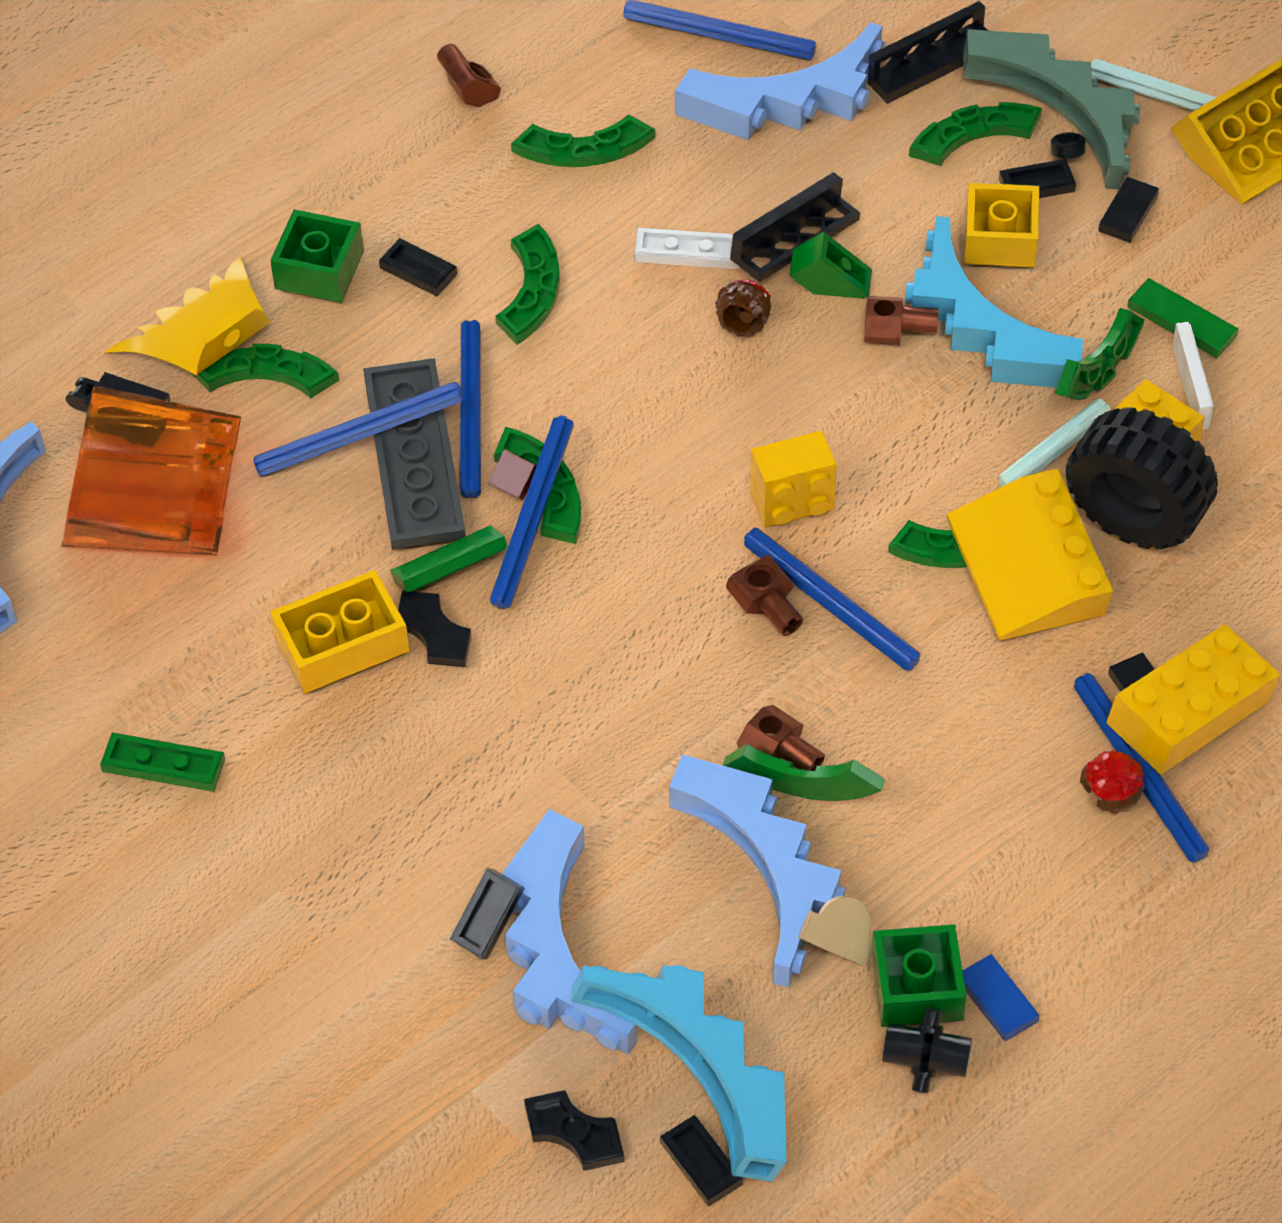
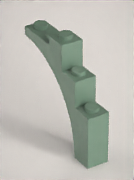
[963,29,1140,189]

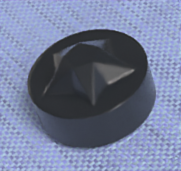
[1051,132,1086,160]

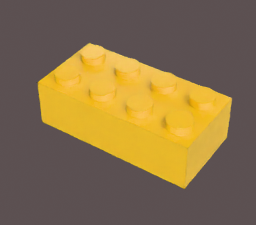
[1106,624,1281,775]

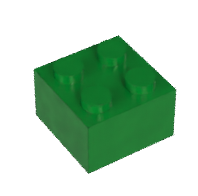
[270,209,364,303]
[871,924,967,1027]

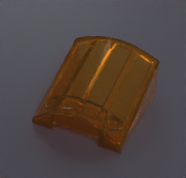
[61,386,241,556]

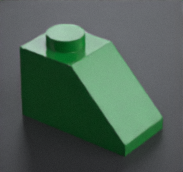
[789,232,872,299]

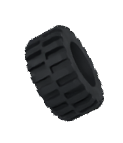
[1066,407,1218,549]

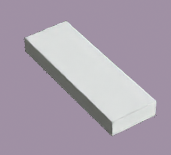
[634,228,740,269]
[1172,322,1214,430]

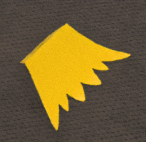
[104,258,271,375]

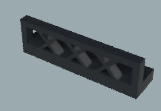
[868,1,988,104]
[730,172,860,282]

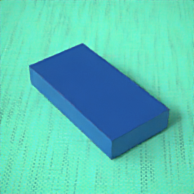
[963,954,1040,1042]

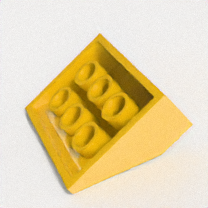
[1171,58,1282,204]
[946,468,1113,641]

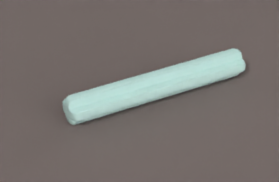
[1091,59,1216,111]
[999,399,1111,487]

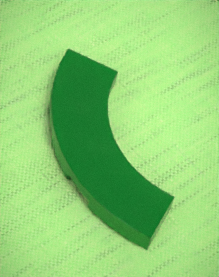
[909,102,1042,166]
[511,114,656,167]
[495,223,560,345]
[1055,308,1145,400]
[191,343,339,399]
[494,427,581,544]
[888,520,967,568]
[722,744,885,801]

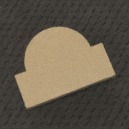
[798,896,873,967]

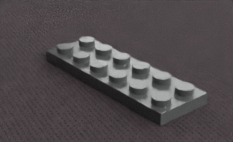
[363,358,466,550]

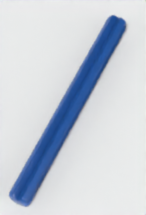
[624,0,816,60]
[460,320,481,498]
[254,382,463,476]
[490,415,574,610]
[744,528,920,671]
[1074,673,1209,863]

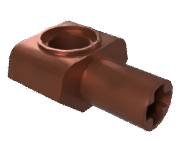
[437,44,501,107]
[864,296,939,344]
[726,555,803,636]
[737,705,825,771]

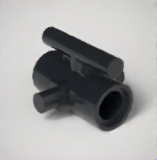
[882,1007,972,1093]

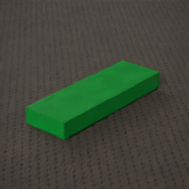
[1127,278,1239,358]
[390,525,508,593]
[100,732,225,792]

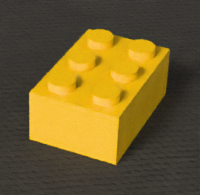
[269,569,410,694]

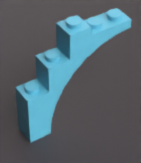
[905,216,1083,388]
[571,965,786,1182]

